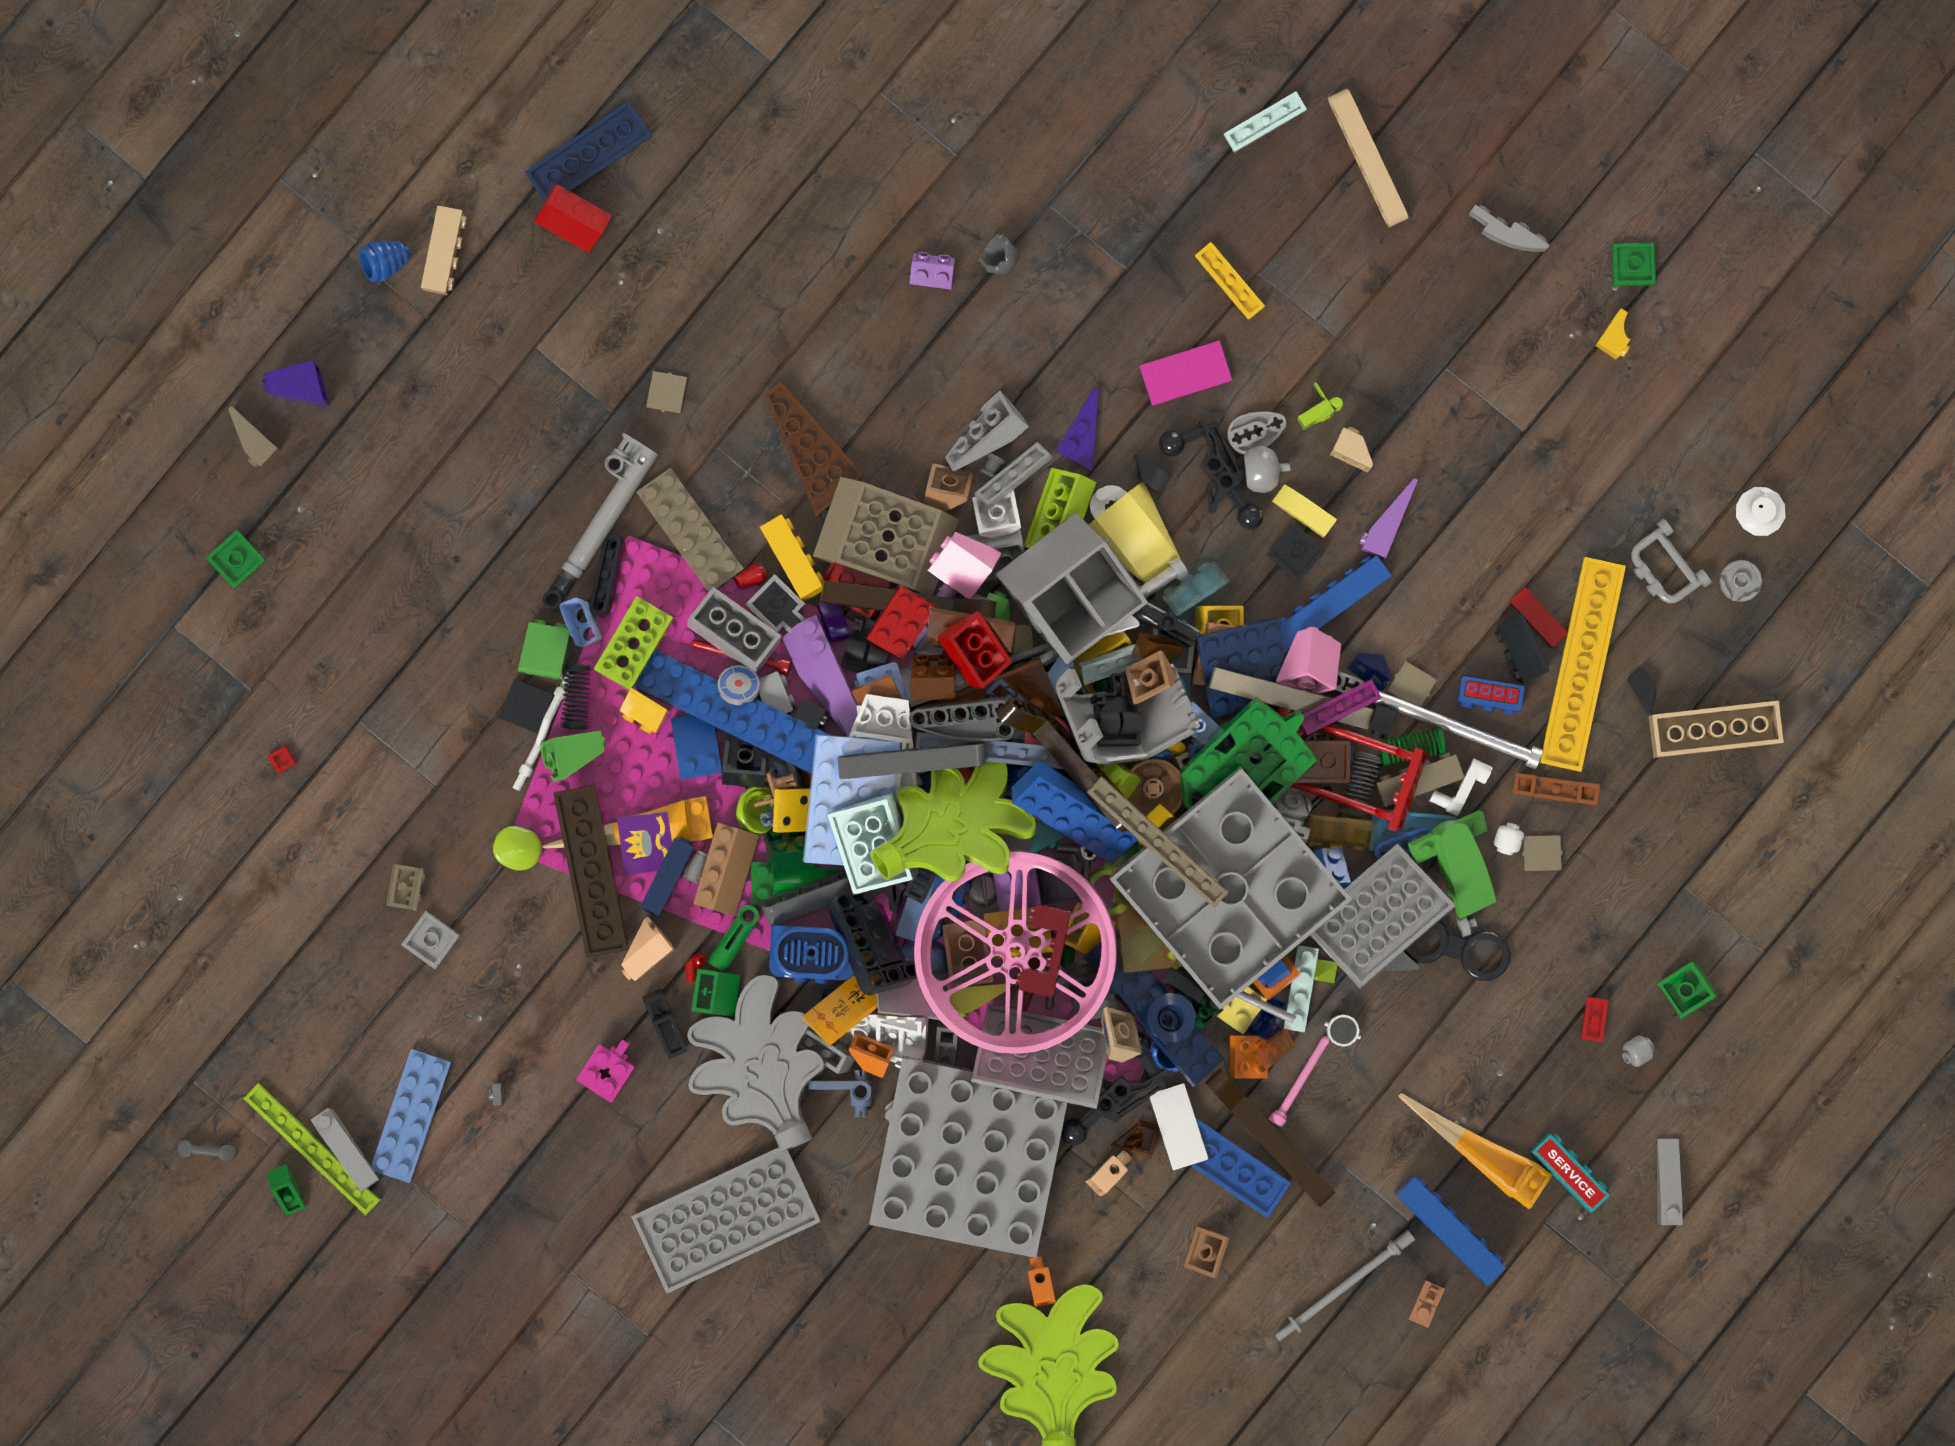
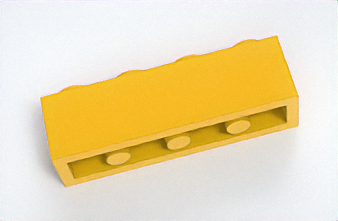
[760,514,824,602]

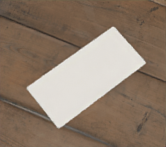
[1150,1083,1208,1170]

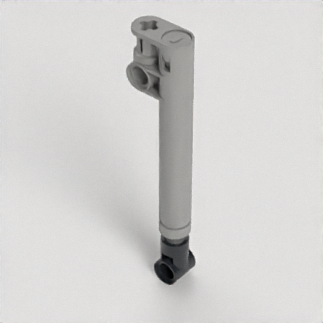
[543,433,659,610]

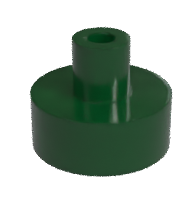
[1061,944,1076,967]

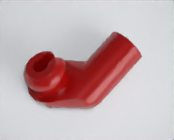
[685,953,706,983]

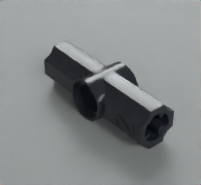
[1135,603,1200,647]

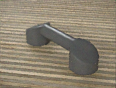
[177,1140,237,1161]

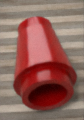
[734,563,767,589]

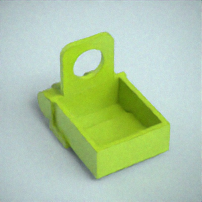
[1297,382,1343,430]

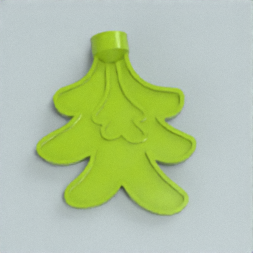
[870,761,1036,882]
[978,1284,1119,1446]

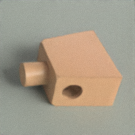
[1085,1150,1132,1196]

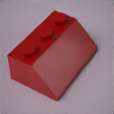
[533,184,612,253]
[937,612,1012,689]

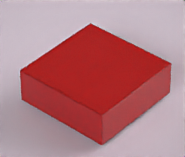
[267,745,297,774]

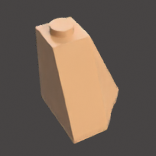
[621,916,675,981]

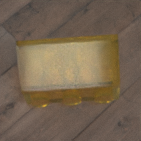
[1306,815,1374,851]

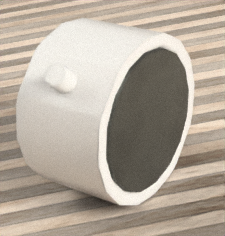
[1324,1014,1361,1046]

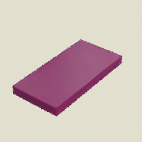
[1139,340,1232,406]

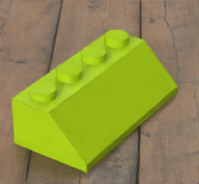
[1024,468,1096,549]

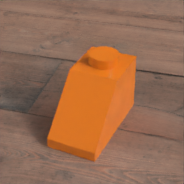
[849,1032,895,1078]

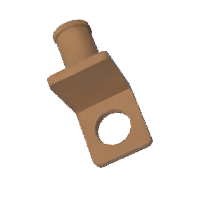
[754,770,797,807]

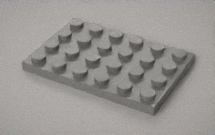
[1310,844,1455,989]
[971,1004,1107,1109]

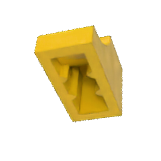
[1595,308,1630,359]

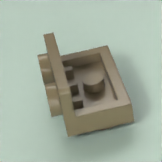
[386,864,425,911]

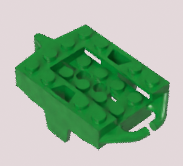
[1180,697,1317,811]

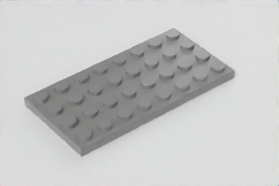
[631,1147,821,1294]

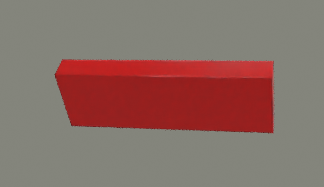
[1509,587,1568,648]

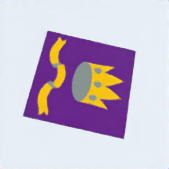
[617,812,672,875]

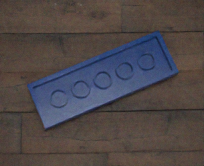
[1162,1118,1291,1218]

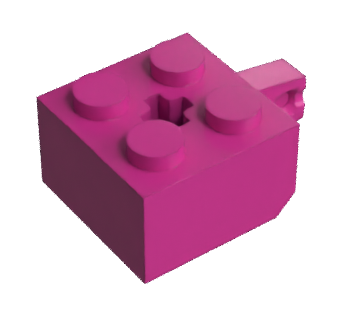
[576,1039,636,1103]

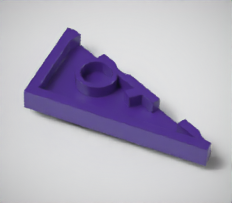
[1056,388,1098,472]

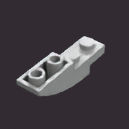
[1469,204,1549,252]

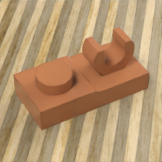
[1408,1280,1445,1328]

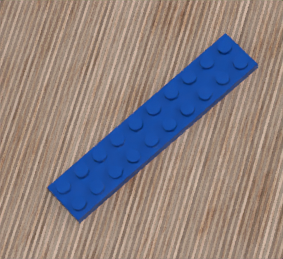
[635,650,831,774]

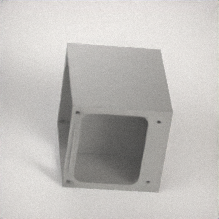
[995,513,1148,665]

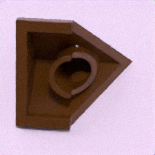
[1111,1120,1159,1158]

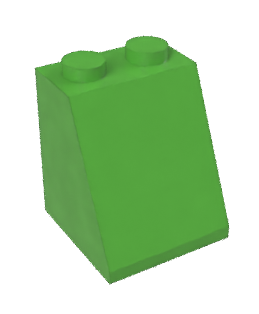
[518,619,571,680]

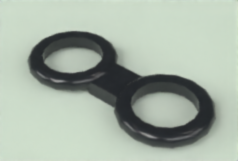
[1404,920,1510,981]

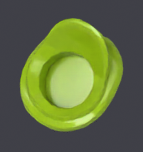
[736,786,774,834]
[493,826,542,871]

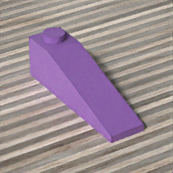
[1359,478,1418,559]

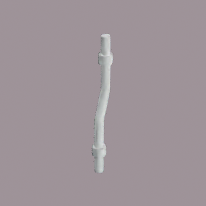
[512,673,574,791]

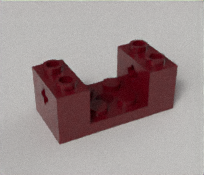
[1016,904,1071,997]

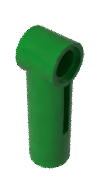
[707,905,761,973]

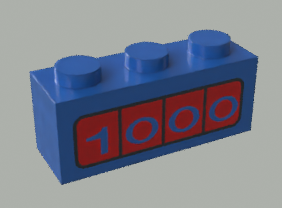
[1456,676,1525,715]

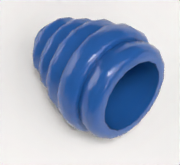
[359,240,411,282]

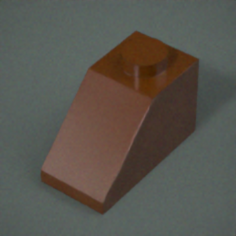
[1131,633,1184,662]

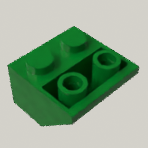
[691,969,741,1017]

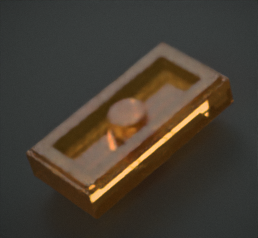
[1253,1029,1295,1070]

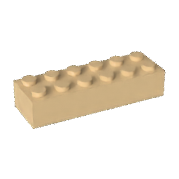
[1649,701,1784,758]

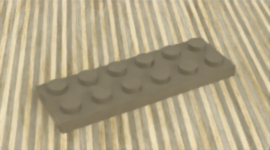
[636,468,744,593]

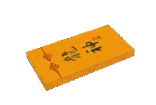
[802,975,877,1046]

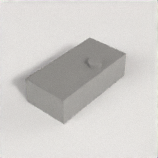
[687,587,781,674]

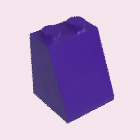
[262,360,329,407]

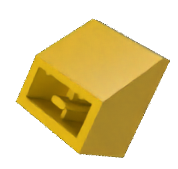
[1065,903,1116,955]

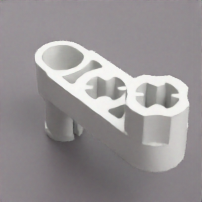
[1429,758,1493,816]

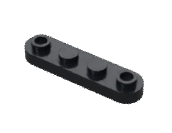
[589,534,625,617]

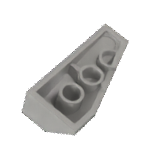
[945,391,1029,471]

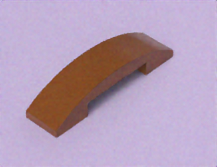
[1513,773,1600,806]

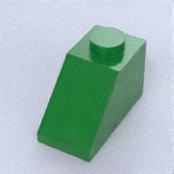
[267,1164,306,1216]

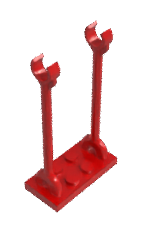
[1272,706,1429,832]

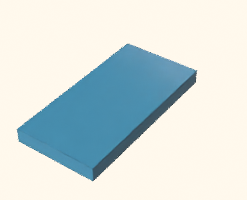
[1368,809,1456,857]

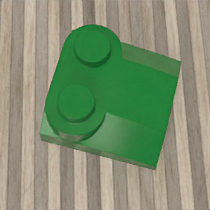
[1657,960,1717,1019]

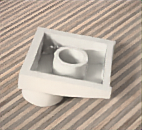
[972,490,1021,538]

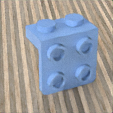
[854,662,908,700]

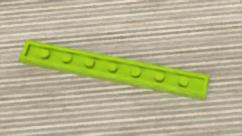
[243,1083,381,1216]

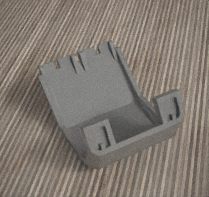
[1055,664,1200,765]

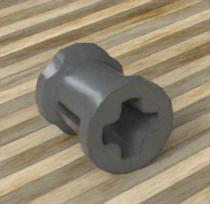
[979,453,1005,479]

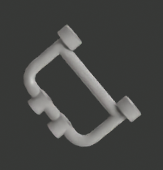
[1631,519,1712,603]

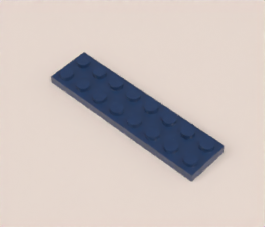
[1083,929,1225,1087]

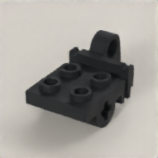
[841,611,890,672]
[1090,673,1143,747]

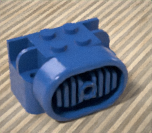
[769,925,856,984]

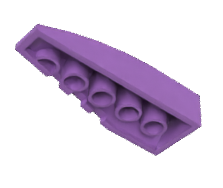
[782,615,858,737]

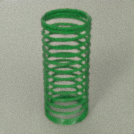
[1379,727,1446,766]

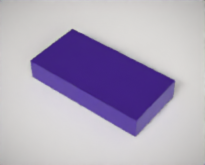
[817,602,851,641]

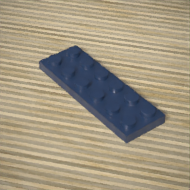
[525,101,653,201]

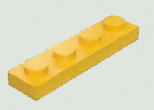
[1195,242,1265,321]

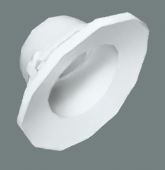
[1736,487,1785,536]

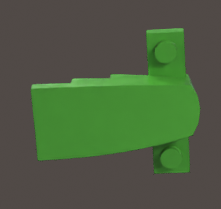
[1408,810,1496,919]

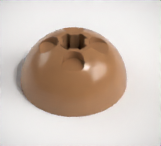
[1128,759,1182,816]

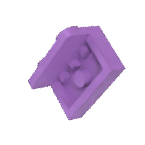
[909,252,955,289]

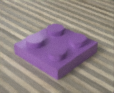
[993,868,1043,912]

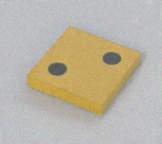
[773,788,810,833]

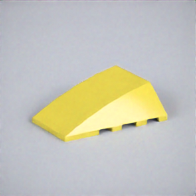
[1089,482,1181,584]

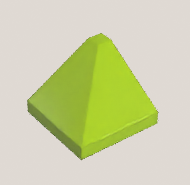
[1314,959,1337,983]

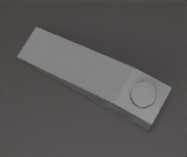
[778,1012,855,1074]
[311,1108,379,1191]
[1657,1139,1683,1225]

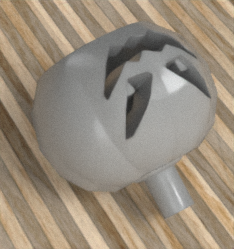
[1244,446,1290,493]

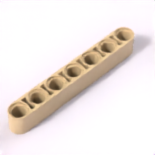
[1328,89,1408,227]

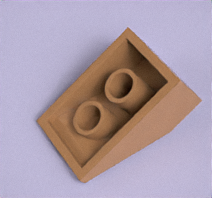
[942,919,994,988]

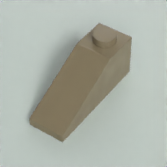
[228,406,281,469]

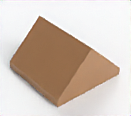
[1184,1227,1229,1279]

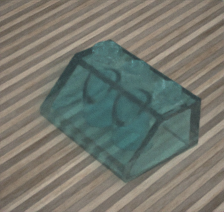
[1161,562,1229,618]

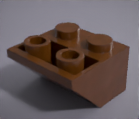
[911,653,956,700]

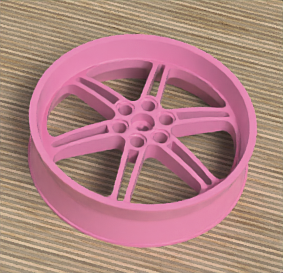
[914,851,1117,1054]

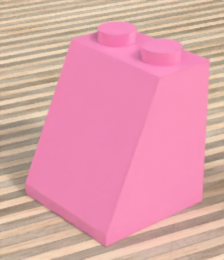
[928,532,1001,599]
[1276,627,1341,694]

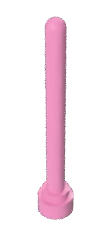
[1268,1036,1329,1128]

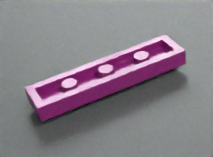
[1300,679,1382,736]

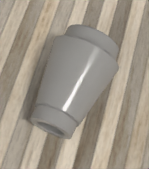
[682,851,708,884]

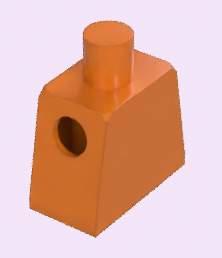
[1028,1256,1056,1308]

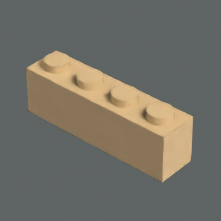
[421,206,467,295]

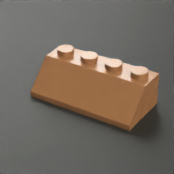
[693,823,760,916]

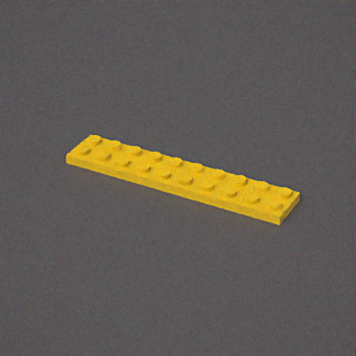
[1539,557,1626,772]

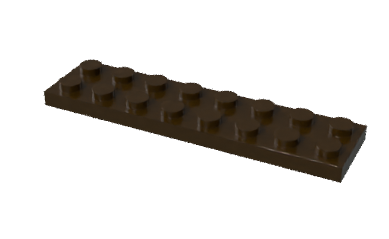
[553,784,629,958]

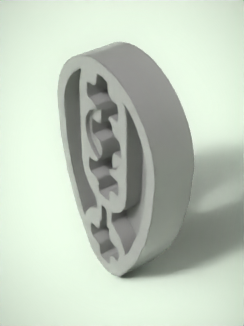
[1227,412,1286,455]

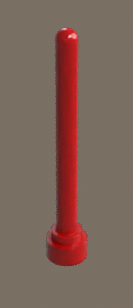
[691,639,792,676]

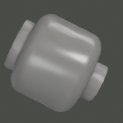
[1622,1036,1655,1067]

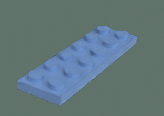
[371,1049,452,1183]

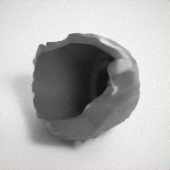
[979,234,1018,274]

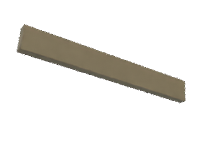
[1208,667,1374,729]
[1087,776,1228,908]

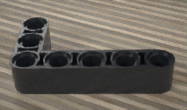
[827,892,917,996]

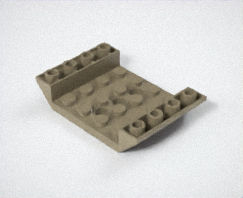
[813,477,959,596]

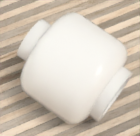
[1494,822,1524,855]

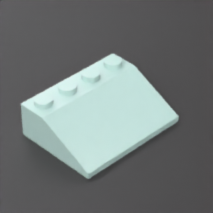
[827,793,919,895]

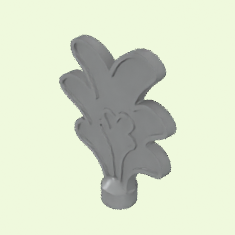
[687,975,826,1152]

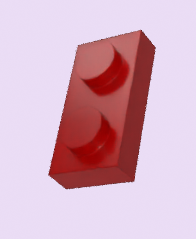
[1580,997,1608,1042]

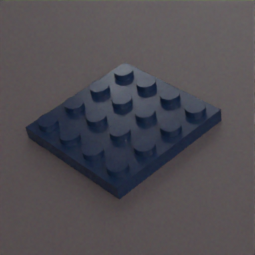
[1196,617,1285,718]

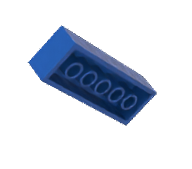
[1012,761,1138,864]
[1394,1175,1506,1286]

